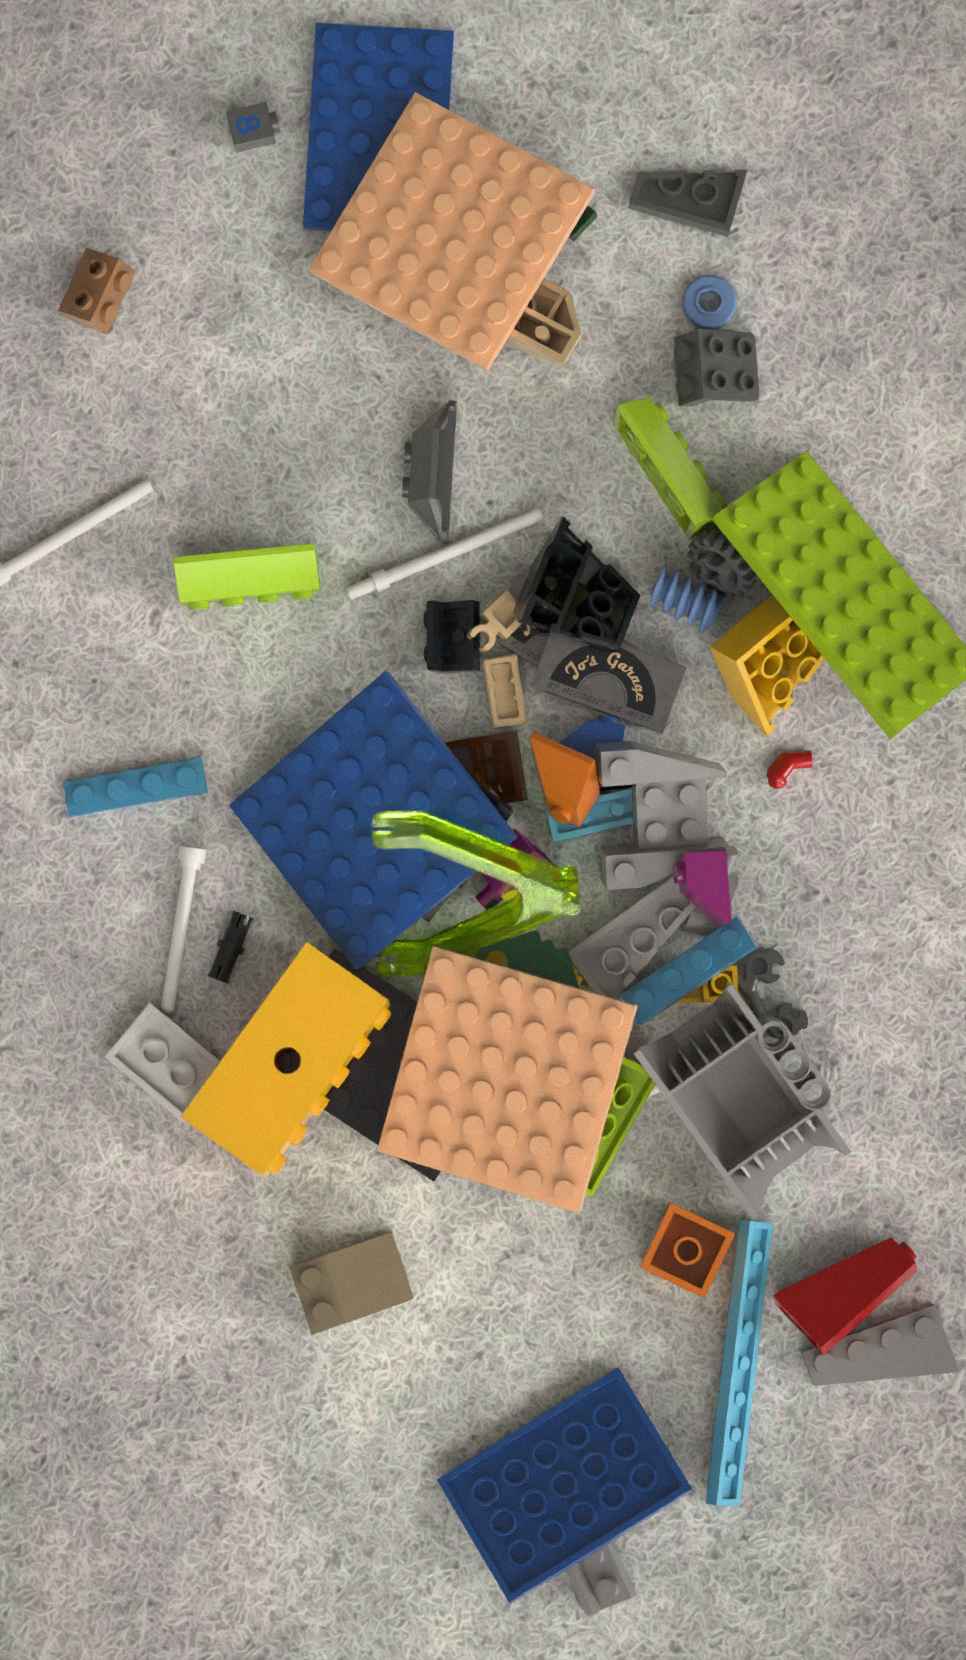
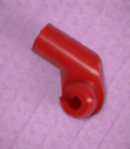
[766,750,813,789]

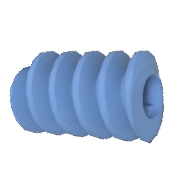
[650,564,728,633]

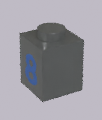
[226,102,281,153]

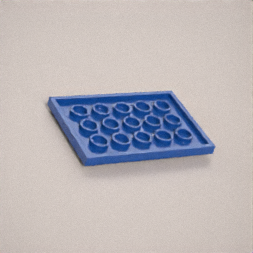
[303,23,454,231]
[437,1368,694,1604]

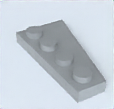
[568,877,696,999]
[801,1304,959,1386]

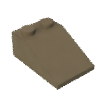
[289,1232,414,1335]

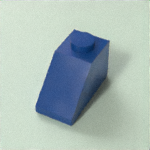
[559,715,625,763]

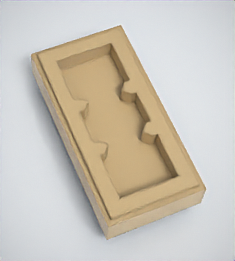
[482,654,527,729]

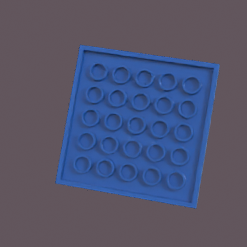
[229,671,518,970]

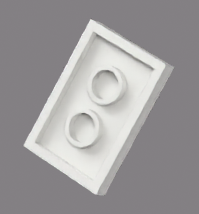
[105,1003,220,1125]

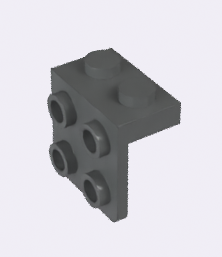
[674,329,759,406]

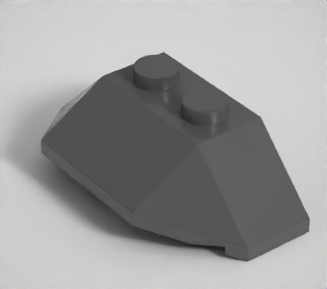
[402,400,457,544]

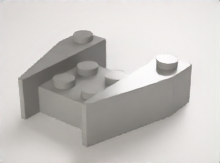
[595,741,729,890]

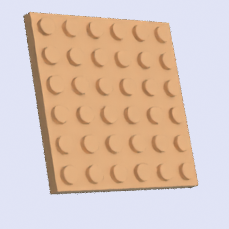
[308,92,595,371]
[377,946,638,1213]

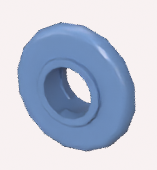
[682,275,737,329]

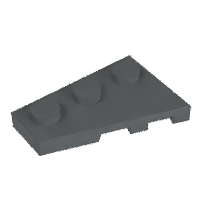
[628,170,747,237]

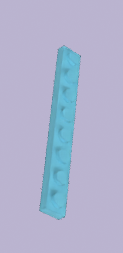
[706,1219,773,1506]

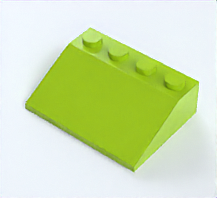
[614,397,727,541]

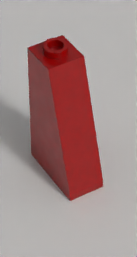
[773,1237,917,1356]

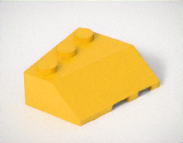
[710,594,824,737]

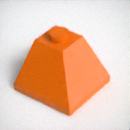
[530,732,600,827]

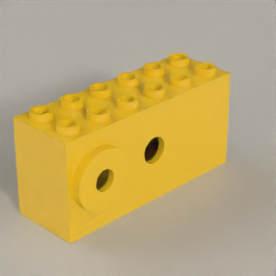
[181,942,392,1178]

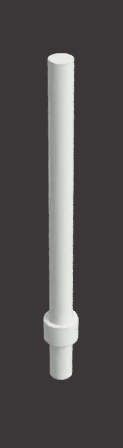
[0,479,154,586]
[346,507,544,600]

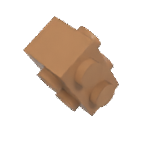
[58,248,136,334]

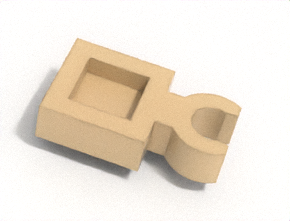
[466,590,522,653]

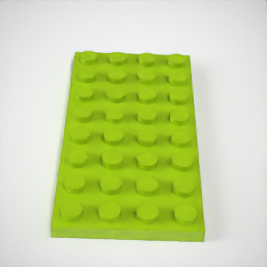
[712,450,966,739]

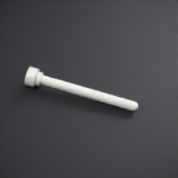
[161,846,207,1015]

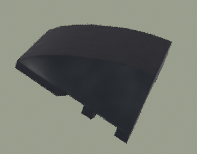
[513,516,641,650]

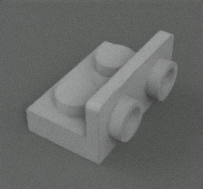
[564,1541,636,1617]

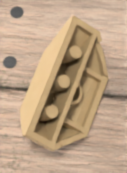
[506,278,582,365]

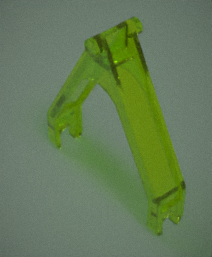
[372,811,581,976]

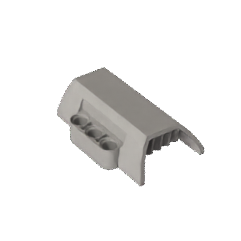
[633,983,851,1221]

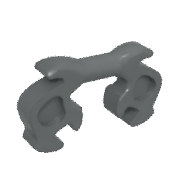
[737,949,808,1039]

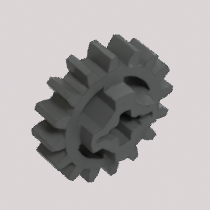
[686,529,757,599]

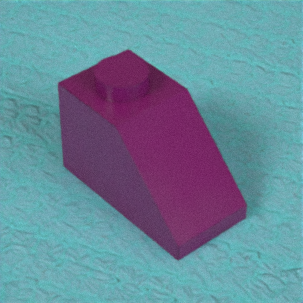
[673,851,732,925]

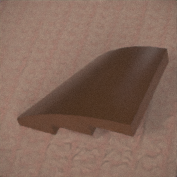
[444,731,528,803]

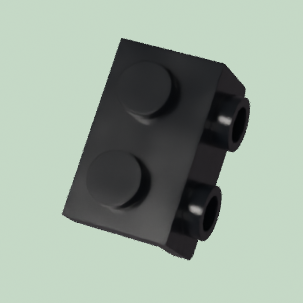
[423,600,480,673]

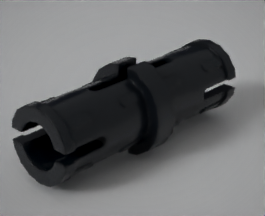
[207,910,254,984]

